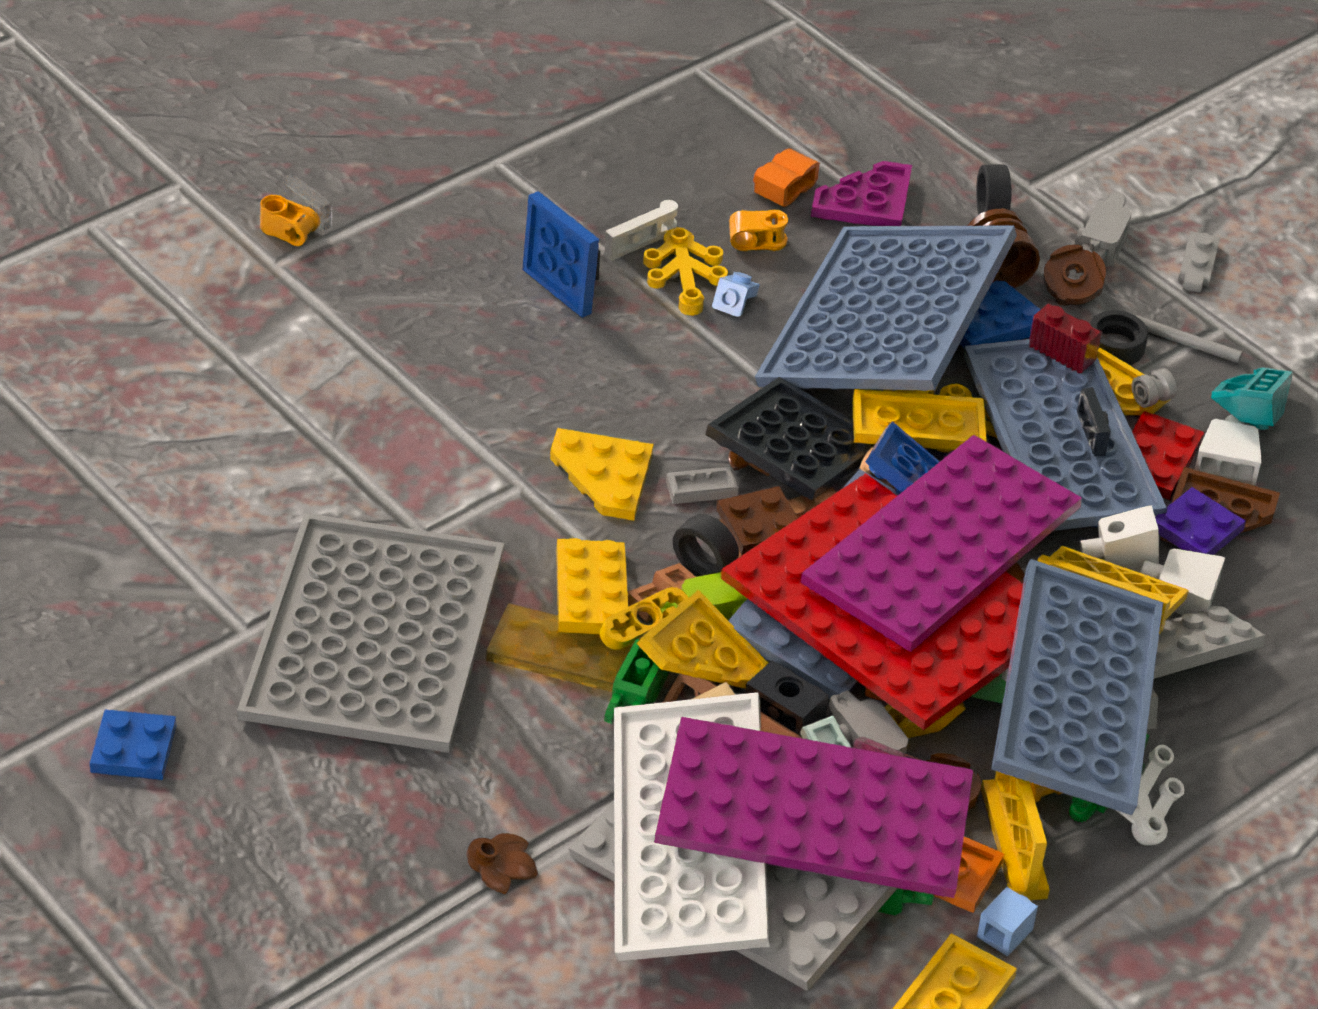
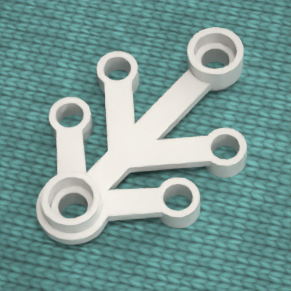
[1116,745,1184,845]

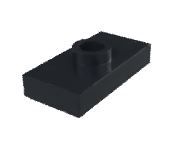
[1077,387,1111,457]

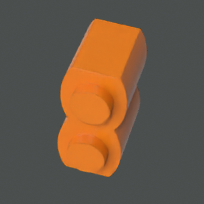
[753,148,820,207]

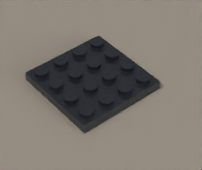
[705,377,875,500]

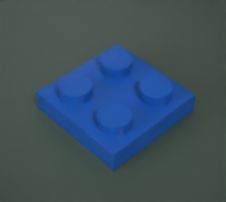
[90,709,177,780]

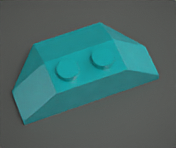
[1211,367,1293,430]

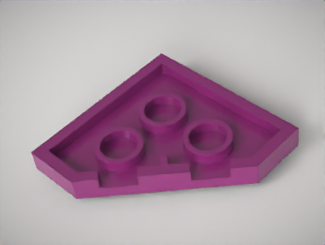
[811,161,912,226]

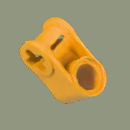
[260,195,321,246]
[729,210,788,251]

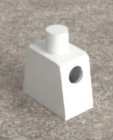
[1194,415,1261,486]
[1080,505,1159,573]
[1141,549,1225,615]

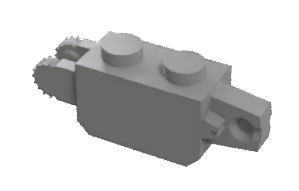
[1075,192,1132,267]
[829,690,909,757]

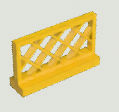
[1037,546,1189,634]
[981,771,1050,900]

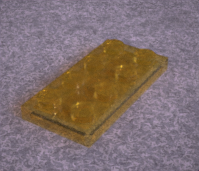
[486,603,634,692]

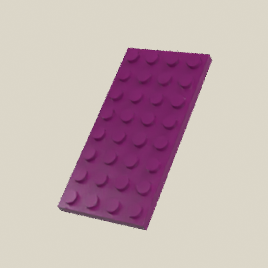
[801,435,1082,652]
[654,717,973,898]

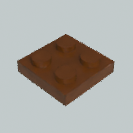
[716,486,798,555]

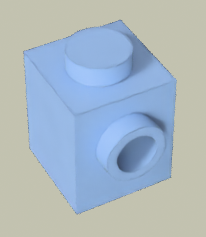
[977,887,1038,957]

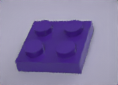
[1155,487,1246,555]

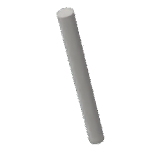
[1128,312,1243,363]

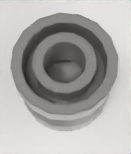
[1132,368,1177,408]

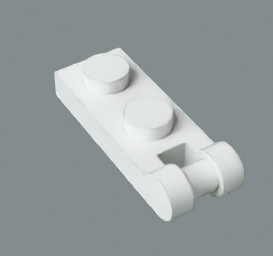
[604,200,678,261]

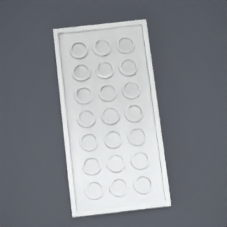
[614,693,770,961]

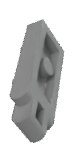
[1178,231,1220,293]

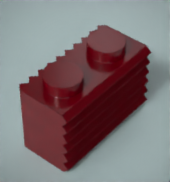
[1029,304,1102,373]

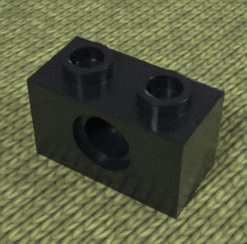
[745,660,829,737]

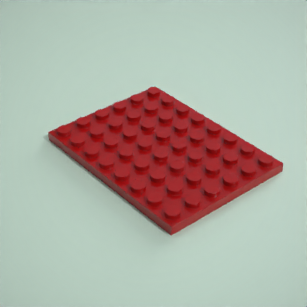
[721,473,1023,730]

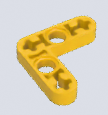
[600,587,689,650]

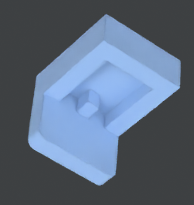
[712,272,760,317]

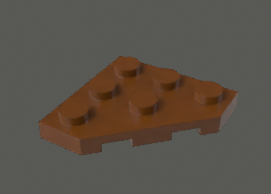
[1160,467,1280,544]

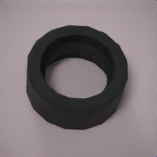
[976,164,1012,215]
[1090,310,1148,365]
[673,514,739,577]

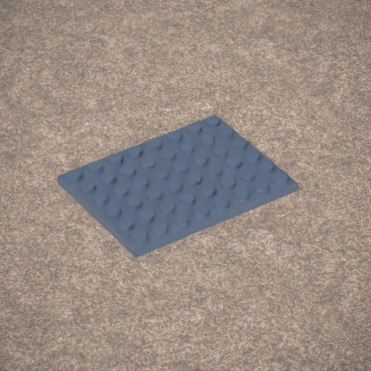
[755,226,1017,391]

